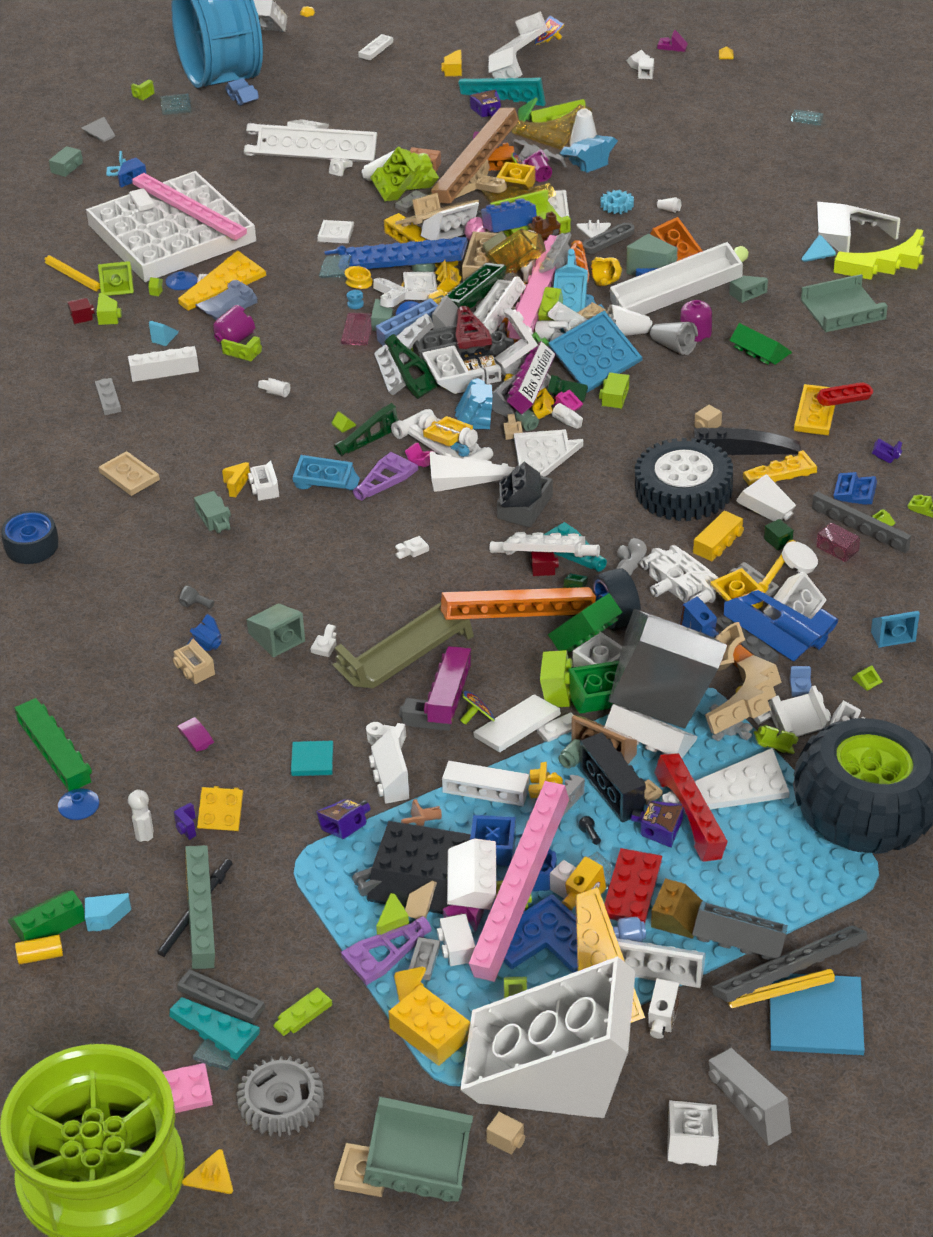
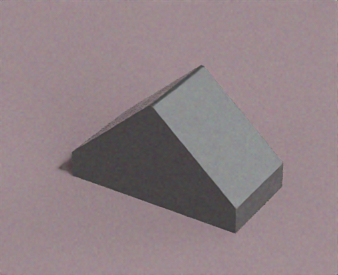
[609,609,727,729]

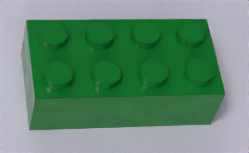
[548,593,623,653]

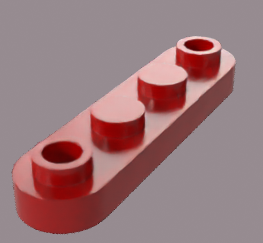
[816,382,873,406]

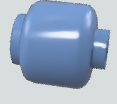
[613,917,646,942]

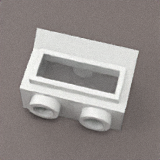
[248,460,279,501]

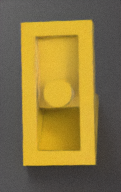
[222,462,250,498]

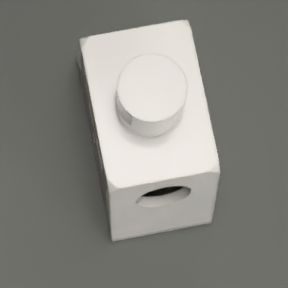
[648,978,679,1039]

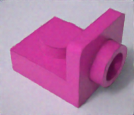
[553,389,583,411]

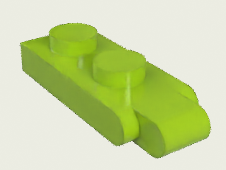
[274,988,332,1036]

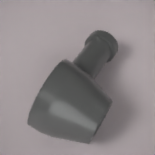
[179,586,215,609]

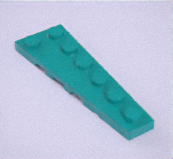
[458,78,546,106]

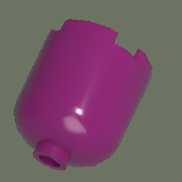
[680,300,712,342]
[213,305,256,343]

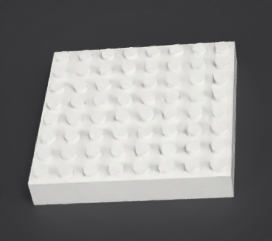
[86,171,256,282]

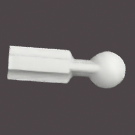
[128,790,154,842]

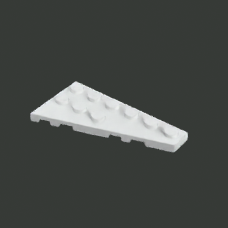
[662,748,789,813]

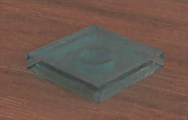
[160,94,191,115]

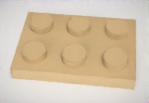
[99,451,160,496]

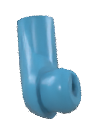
[451,442,470,457]

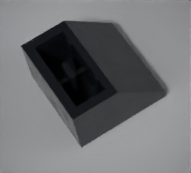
[499,461,542,508]

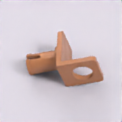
[401,799,442,827]

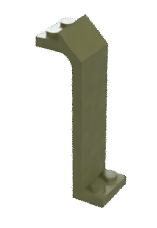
[333,602,474,688]

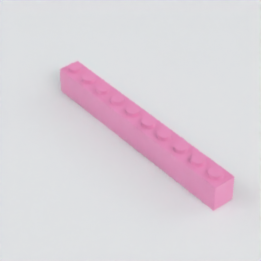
[507,235,557,340]
[469,781,569,982]

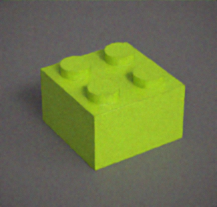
[540,650,572,707]

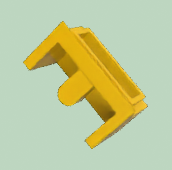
[435,259,461,293]

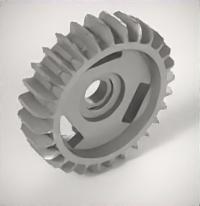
[237,1056,324,1137]

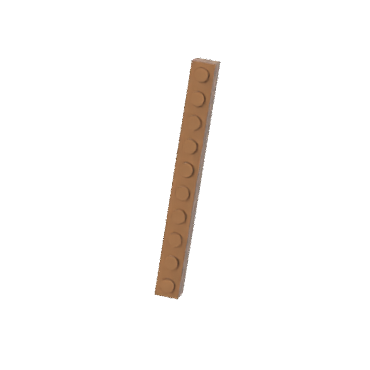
[431,108,519,203]

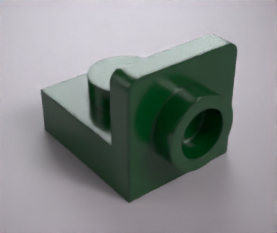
[563,573,588,588]

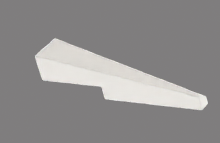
[430,451,515,492]

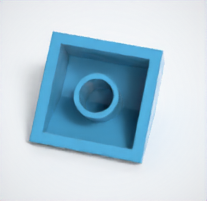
[871,611,920,648]

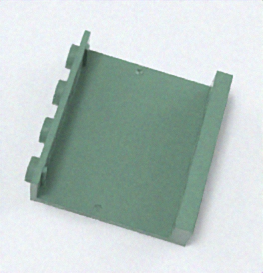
[801,274,887,332]

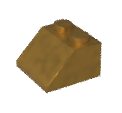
[651,879,704,939]

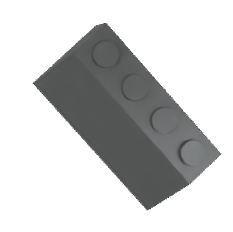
[413,322,484,362]
[692,901,788,961]

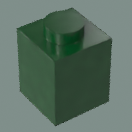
[764,519,794,551]

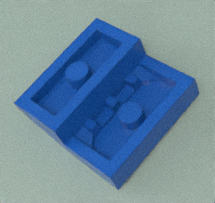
[833,472,877,505]

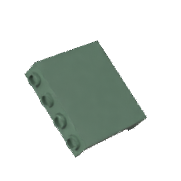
[363,1097,473,1202]

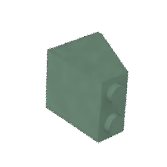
[626,234,678,276]
[246,603,305,657]

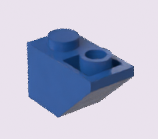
[118,157,146,187]

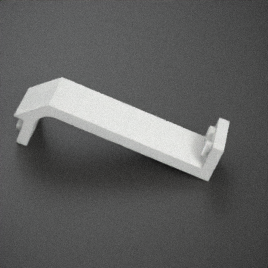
[489,11,548,78]

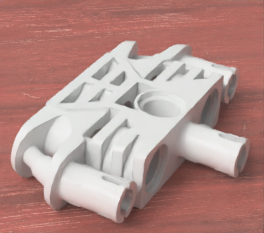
[639,545,718,603]

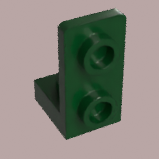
[548,375,588,402]

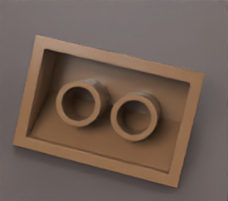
[571,715,637,764]

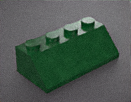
[440,263,507,314]

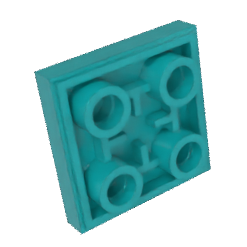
[291,741,334,776]

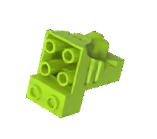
[370,147,439,201]

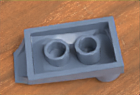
[196,280,257,320]

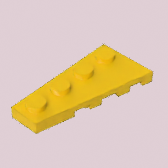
[743,450,817,486]

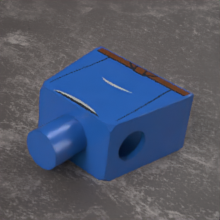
[680,596,719,638]

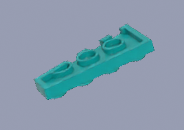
[169,997,260,1060]

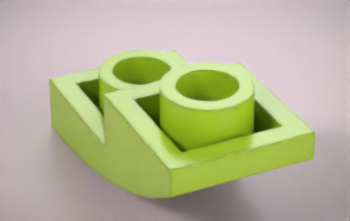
[908,495,933,517]

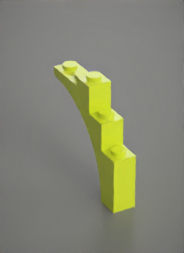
[834,229,925,280]

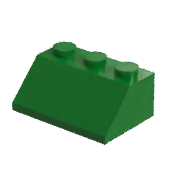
[729,323,792,365]
[568,660,619,714]
[8,890,85,942]

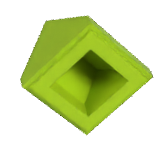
[332,411,356,433]

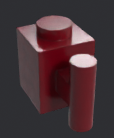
[67,298,95,324]
[531,551,559,576]

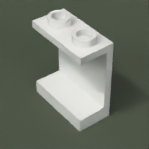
[769,686,831,737]

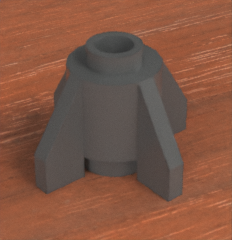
[490,323,514,355]

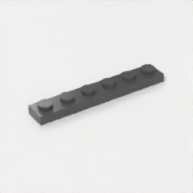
[812,491,911,553]

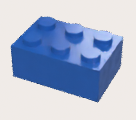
[481,198,537,233]

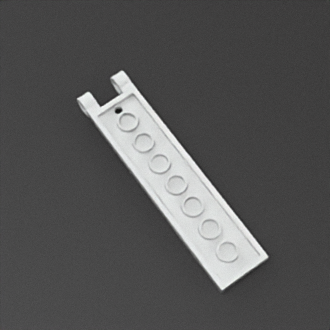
[244,123,377,162]

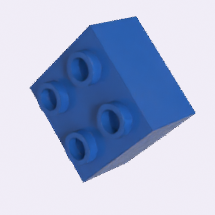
[470,815,516,866]

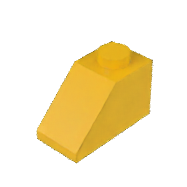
[442,50,462,76]

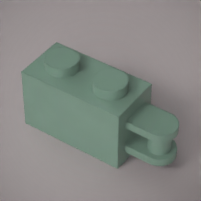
[194,491,231,534]

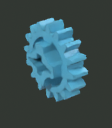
[601,190,634,214]

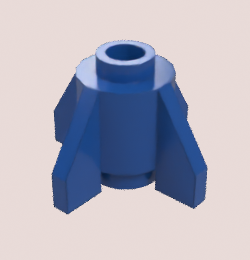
[187,614,222,651]

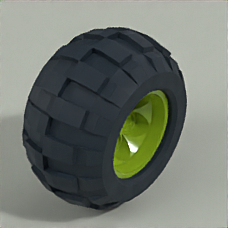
[793,718,933,854]

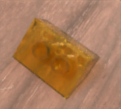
[485,229,546,275]

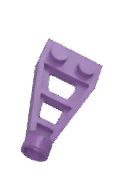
[353,452,418,501]
[341,916,432,986]

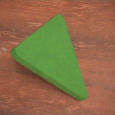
[518,98,538,127]

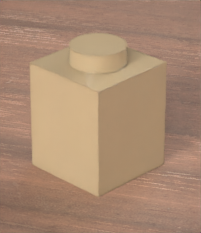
[694,405,722,428]
[487,1112,525,1155]

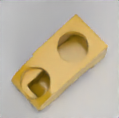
[532,388,554,419]

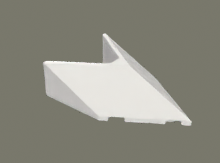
[817,202,900,252]

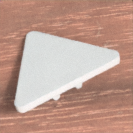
[577,220,611,238]

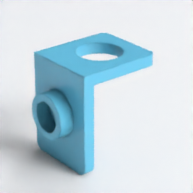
[107,151,126,176]

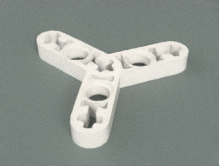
[373,278,437,307]

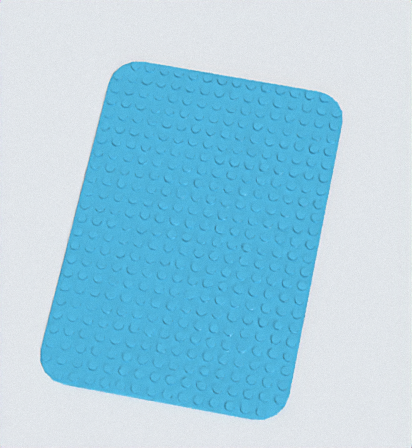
[294,687,879,1086]

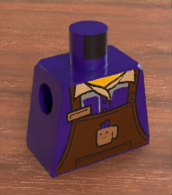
[470,89,501,117]
[317,799,371,839]
[631,801,684,848]

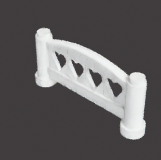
[391,409,493,461]

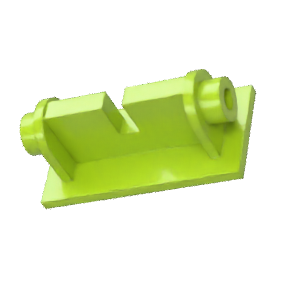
[753,725,798,754]

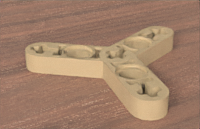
[456,160,507,198]

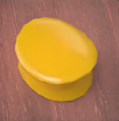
[345,266,373,289]

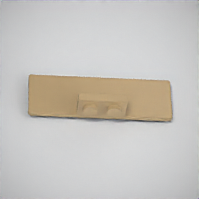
[395,193,479,226]

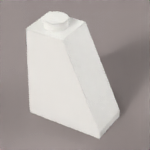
[736,474,796,521]

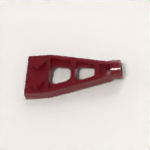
[456,306,492,349]

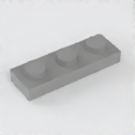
[95,378,121,415]

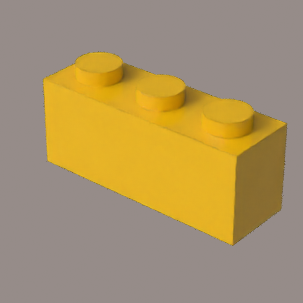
[693,510,744,561]

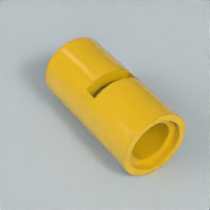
[15,934,63,965]

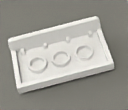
[474,277,526,335]

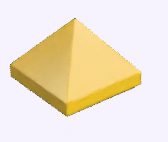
[719,46,734,59]

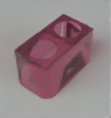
[817,523,860,562]

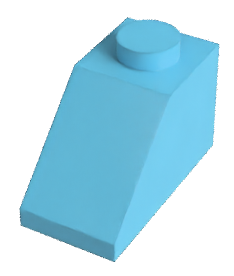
[85,893,131,931]

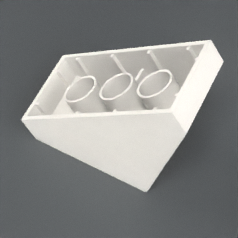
[461,957,635,1118]

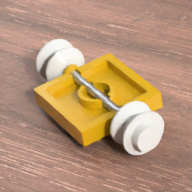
[419,413,478,447]

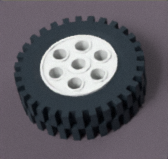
[635,438,733,521]

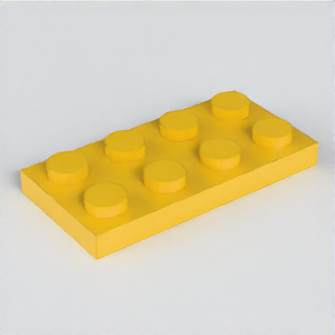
[794,384,836,436]

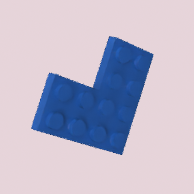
[503,894,578,973]

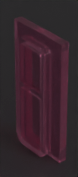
[341,313,372,345]

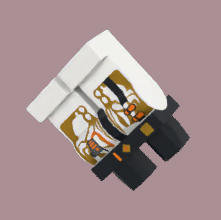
[461,348,501,384]

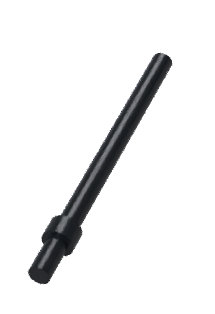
[157,859,233,957]

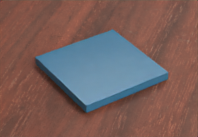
[548,311,642,392]
[770,974,864,1055]

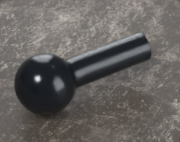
[578,816,601,845]

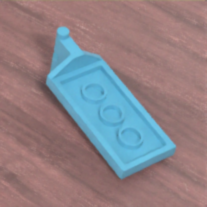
[554,249,588,332]

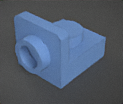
[790,666,812,697]

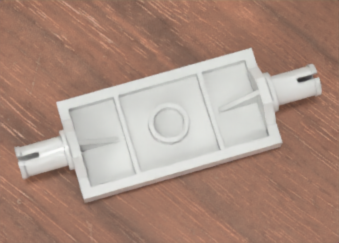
[490,532,600,558]

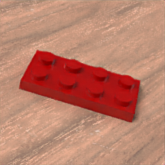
[604,848,663,923]

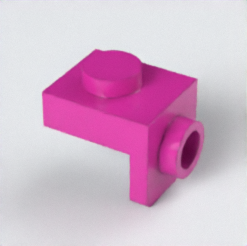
[405,443,434,467]

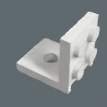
[494,307,538,369]

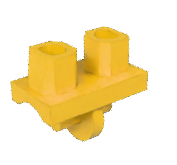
[528,762,563,799]

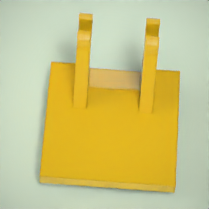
[197,786,243,831]

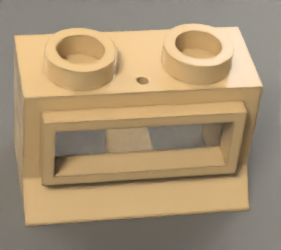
[173,638,215,684]

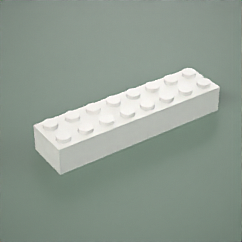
[610,242,743,315]

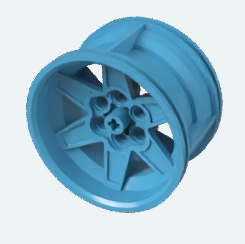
[172,0,263,88]

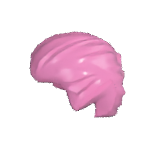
[464,217,487,241]

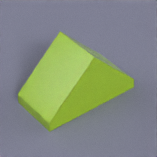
[376,894,409,935]

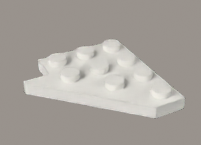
[514,429,583,477]

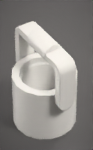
[535,321,571,342]

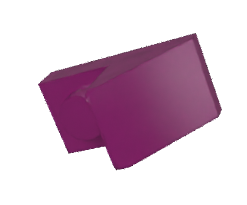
[657,30,688,52]
[443,905,485,932]

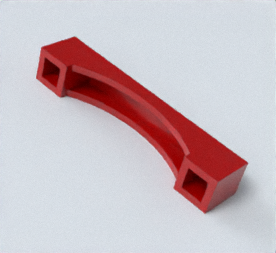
[654,753,728,862]

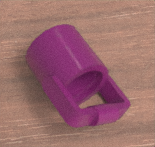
[522,149,553,182]

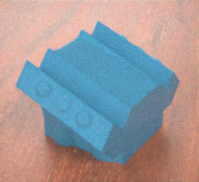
[560,135,618,173]
[455,378,493,429]

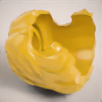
[591,257,622,286]

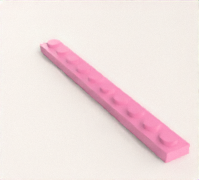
[132,173,247,240]

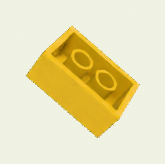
[388,984,470,1066]

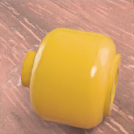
[300,6,315,17]

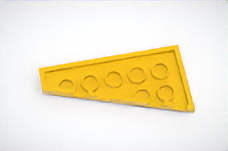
[178,251,266,311]
[576,887,645,1023]

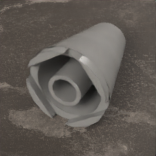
[650,322,698,355]

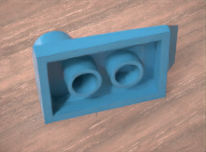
[293,455,360,491]

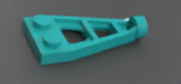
[543,522,607,572]

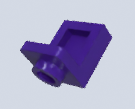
[872,438,902,463]
[174,803,196,840]

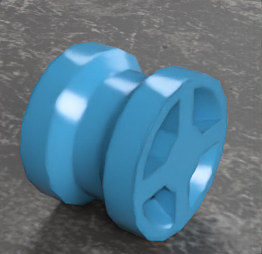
[347,290,364,309]

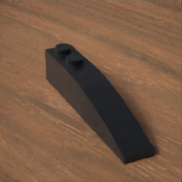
[694,427,801,455]

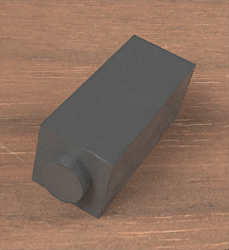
[399,698,452,731]

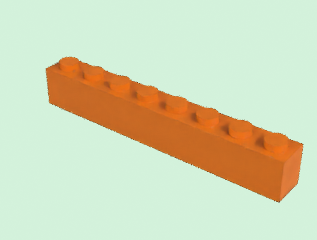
[441,587,596,620]

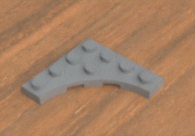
[374,313,434,395]

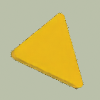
[394,966,426,1002]
[182,1149,233,1194]

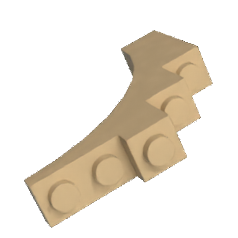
[705,655,781,734]

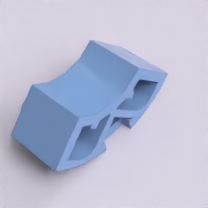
[225,78,259,105]

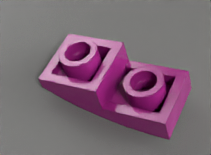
[177,717,214,752]

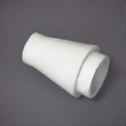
[657,197,681,213]

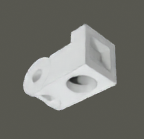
[366,722,406,748]

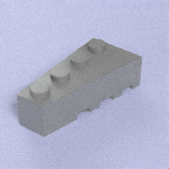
[709,1048,791,1146]

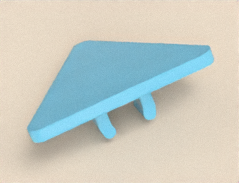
[802,235,836,262]

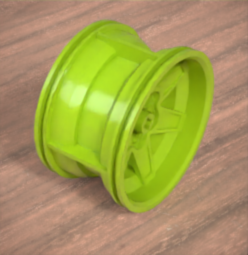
[0,1044,185,1237]

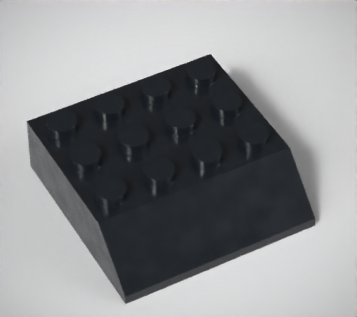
[367,821,471,914]

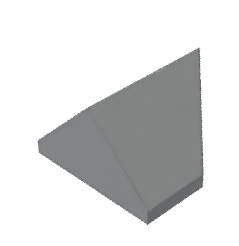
[82,117,115,142]

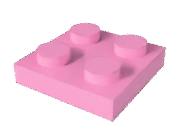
[163,1063,213,1113]

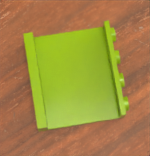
[490,189,571,246]

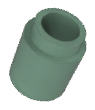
[515,409,539,431]
[559,739,581,768]

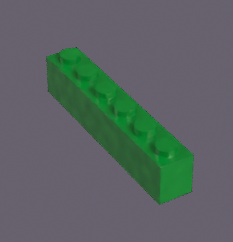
[14,698,92,792]

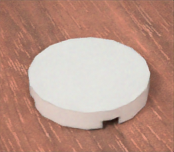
[782,541,818,574]

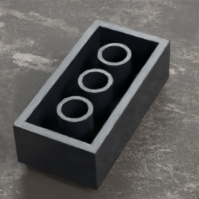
[580,732,646,823]

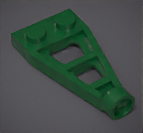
[384,334,440,399]
[334,403,398,456]

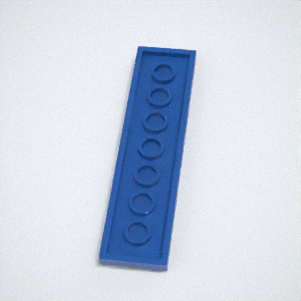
[339,237,468,271]

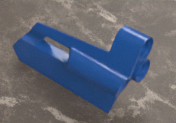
[724,590,838,661]

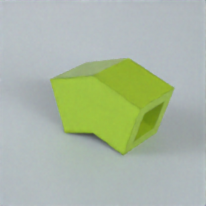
[149,277,163,296]

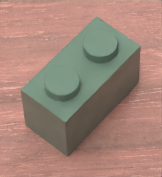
[49,146,83,177]

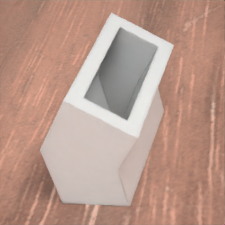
[626,50,650,70]

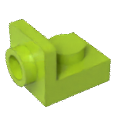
[131,79,155,100]

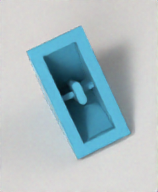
[149,321,179,346]

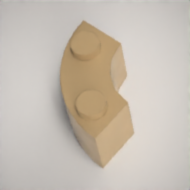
[715,622,745,671]

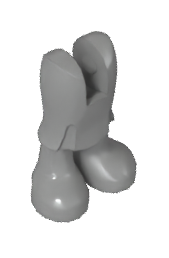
[616,538,647,576]

